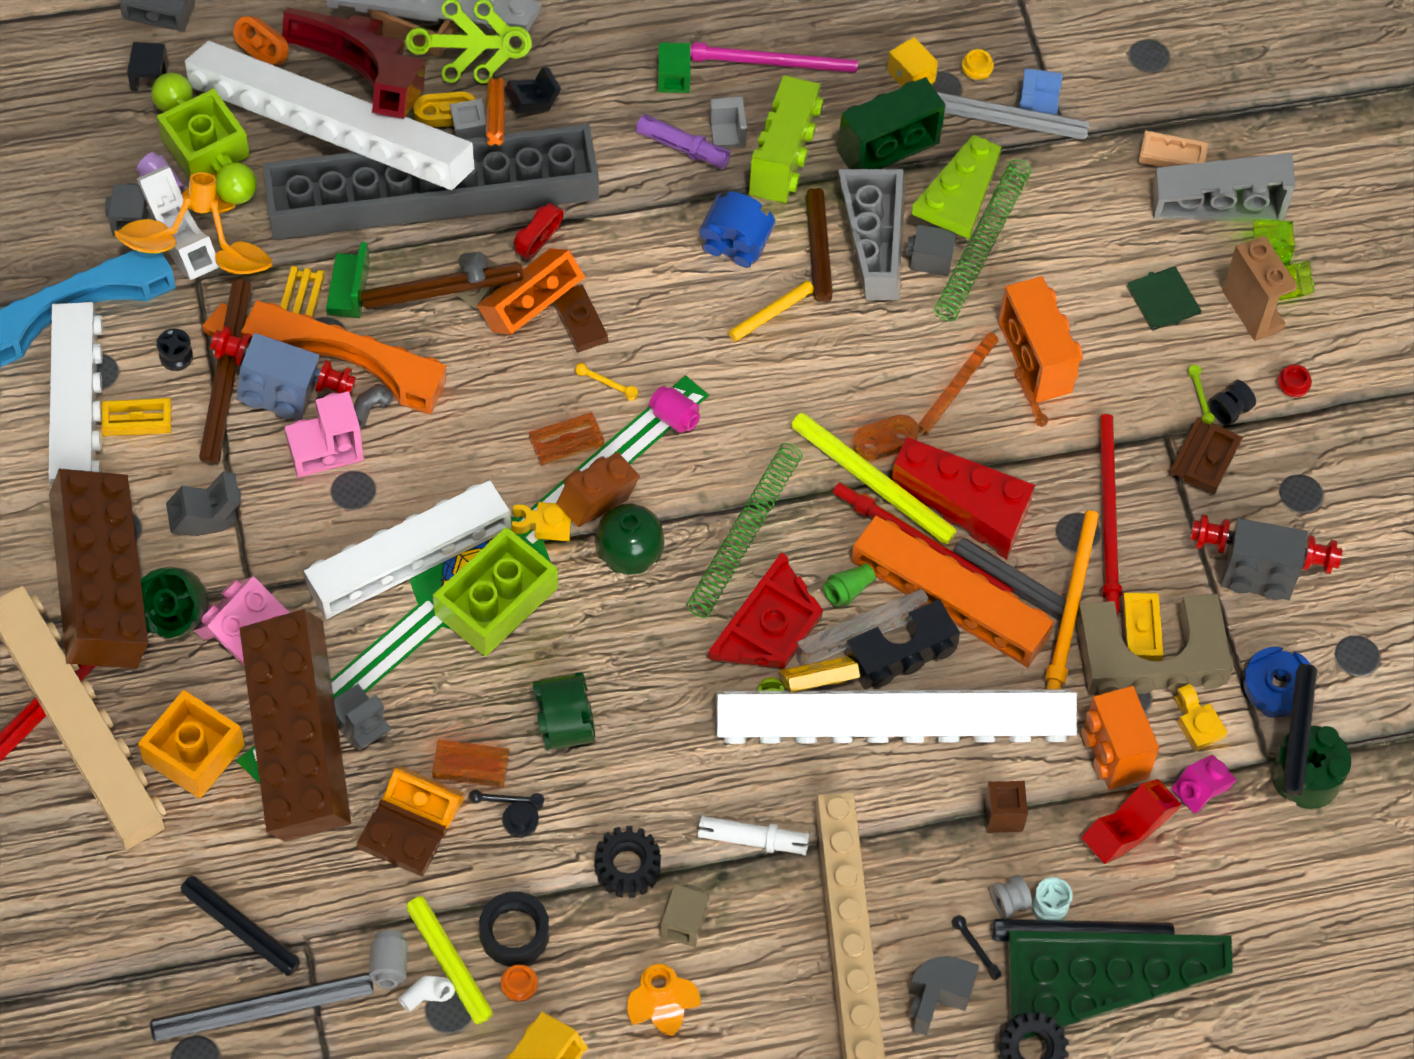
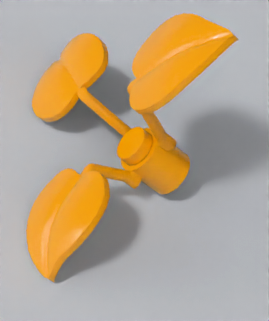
[114,172,273,274]

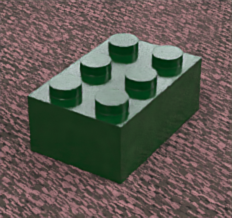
[837,77,946,169]

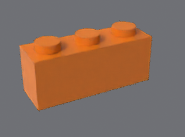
[476,248,585,335]

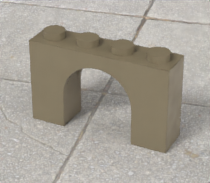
[1076,594,1233,695]

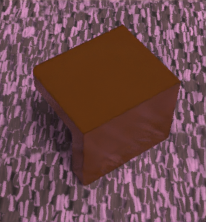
[984,781,1028,833]

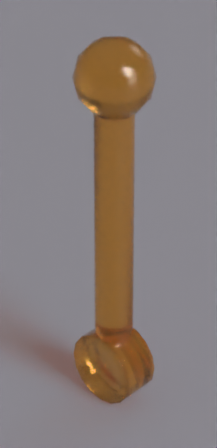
[1014,367,1048,427]

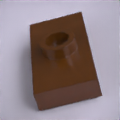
[553,284,608,353]

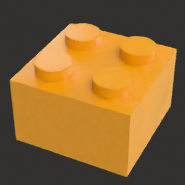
[138,689,245,799]

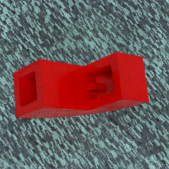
[1081,779,1182,864]

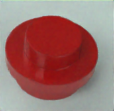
[1277,365,1312,397]

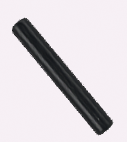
[1283,663,1317,797]
[180,875,300,976]

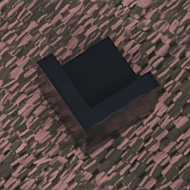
[127,42,169,91]

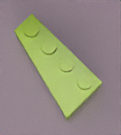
[749,75,824,204]

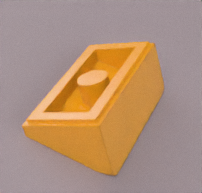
[382,767,465,830]

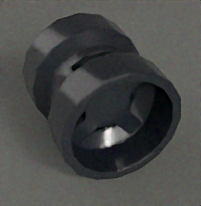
[1208,379,1256,426]

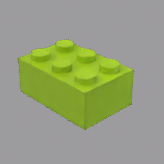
[433,527,558,657]

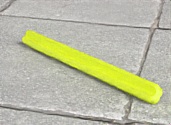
[791,413,957,544]

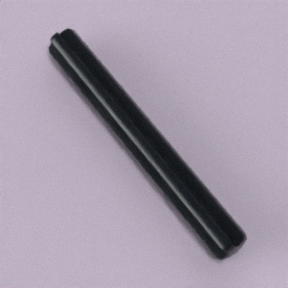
[991,919,1175,941]

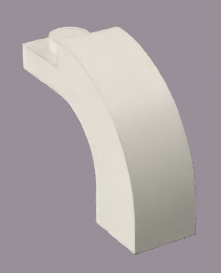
[137,165,219,280]

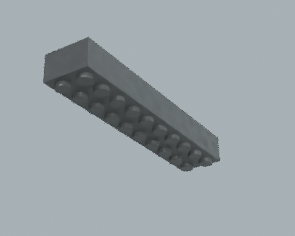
[263,124,599,240]

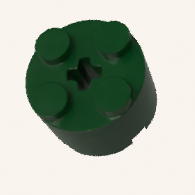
[533,671,596,750]
[1271,725,1351,809]

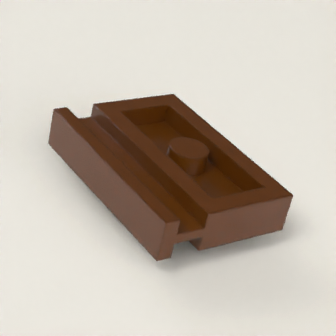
[1169,417,1243,495]
[357,799,447,877]

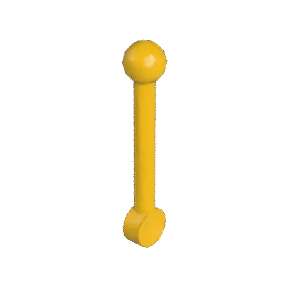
[574,363,638,401]

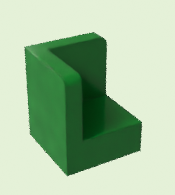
[658,42,691,93]

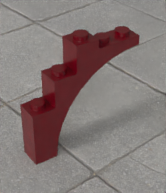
[282,7,426,119]

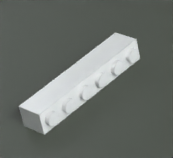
[48,302,103,488]
[304,480,511,620]

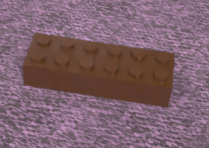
[49,468,148,669]
[239,609,352,842]

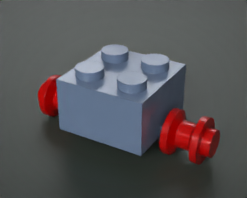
[210,326,356,420]

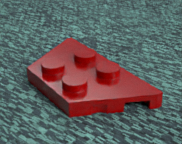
[708,552,823,669]

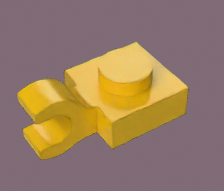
[1174,684,1228,752]

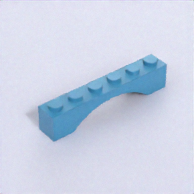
[0,249,176,367]

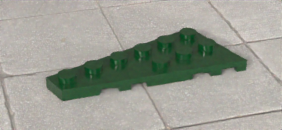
[1008,931,1233,1041]

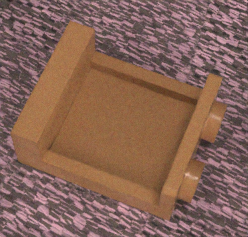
[1222,236,1297,341]

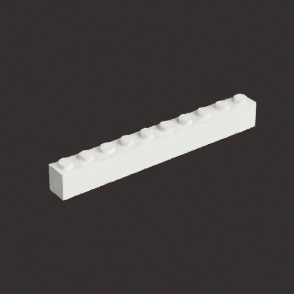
[185,41,474,190]
[716,689,1077,744]

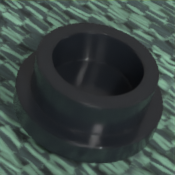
[502,802,539,838]

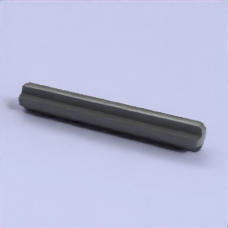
[954,538,1066,620]

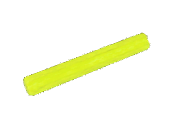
[407,896,492,1025]

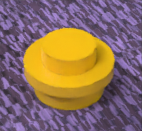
[962,49,994,80]

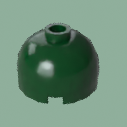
[595,503,665,575]
[141,566,208,638]

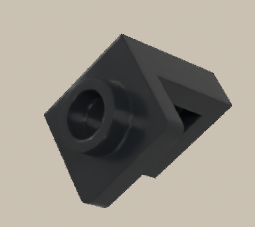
[504,67,561,113]

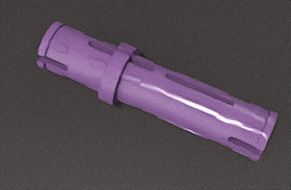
[636,114,731,170]

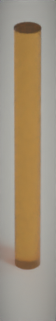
[916,332,999,435]

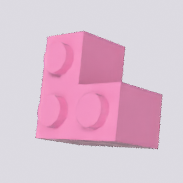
[284,391,364,478]

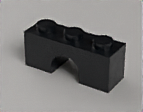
[845,599,960,690]

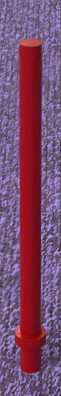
[1100,414,1123,615]

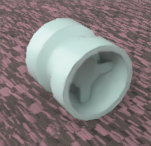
[1032,877,1072,920]

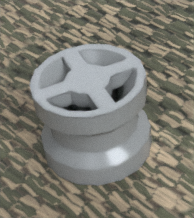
[990,874,1033,919]

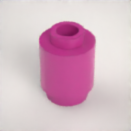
[649,386,700,433]

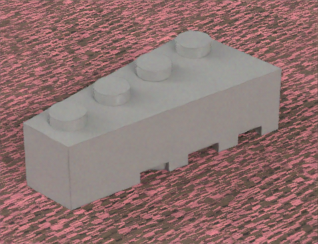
[1152,153,1295,223]
[838,169,905,300]

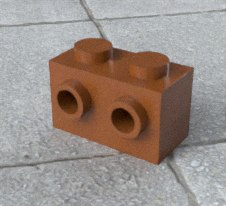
[556,452,640,527]

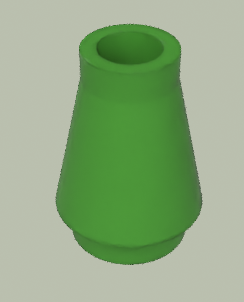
[823,563,876,607]

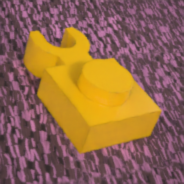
[511,502,572,541]

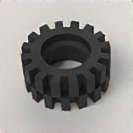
[595,826,661,898]
[997,1012,1069,1059]

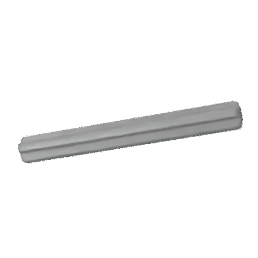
[937,92,1089,140]

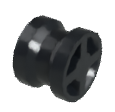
[157,328,193,371]

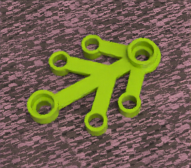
[406,0,532,84]

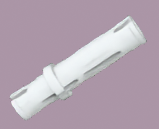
[698,815,810,856]

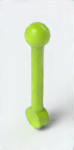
[1187,364,1215,425]

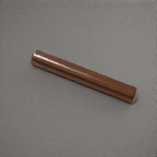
[806,188,833,303]

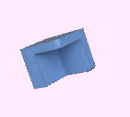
[1019,69,1063,115]

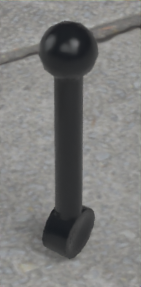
[468,789,544,809]
[952,915,1002,980]

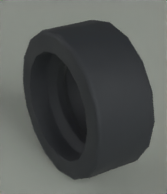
[479,892,549,967]

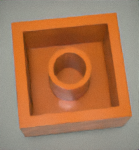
[1081,686,1159,790]

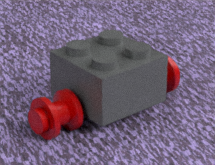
[1190,514,1343,600]

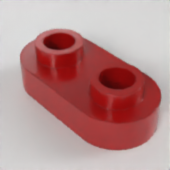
[513,203,564,261]

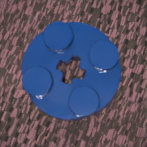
[1243,647,1311,718]

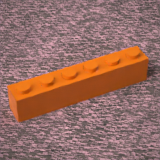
[851,516,1054,668]

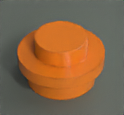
[501,965,538,1002]

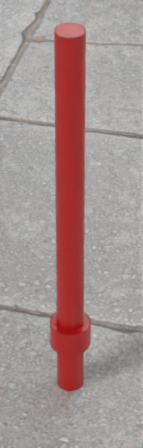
[833,482,1014,593]

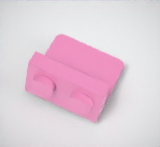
[194,576,290,665]

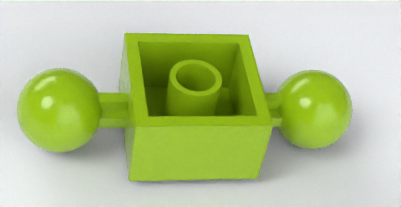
[151,73,257,205]

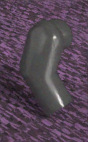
[458,252,488,283]
[354,384,393,427]

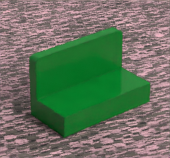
[326,242,370,318]

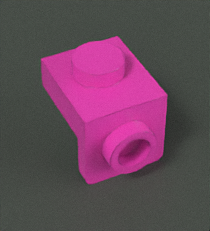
[1172,754,1237,813]

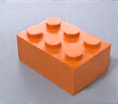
[998,276,1083,403]

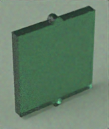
[1126,266,1202,331]

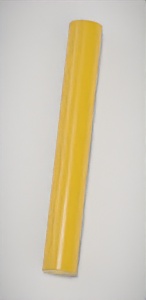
[728,280,814,342]

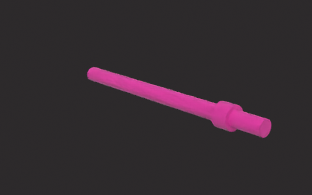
[691,42,858,73]

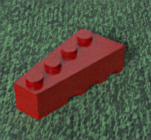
[892,437,1035,560]

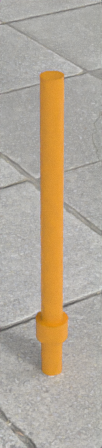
[1045,510,1099,689]

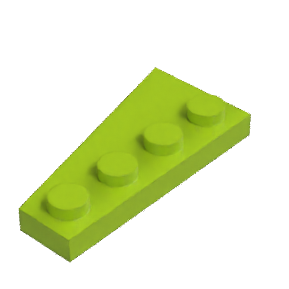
[912,135,1002,239]

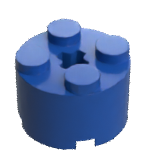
[699,192,776,268]

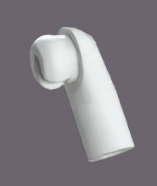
[398,976,455,1012]

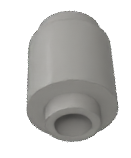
[369,930,408,989]

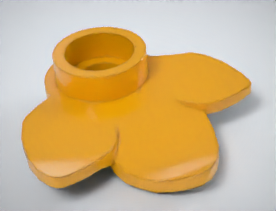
[627,964,701,1036]

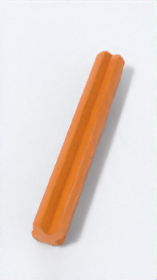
[486,77,505,146]

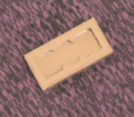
[1139,130,1209,167]

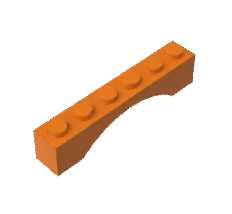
[241,300,447,415]

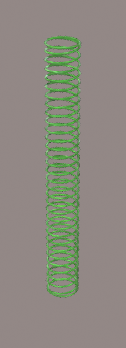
[934,159,1032,321]
[686,443,803,618]

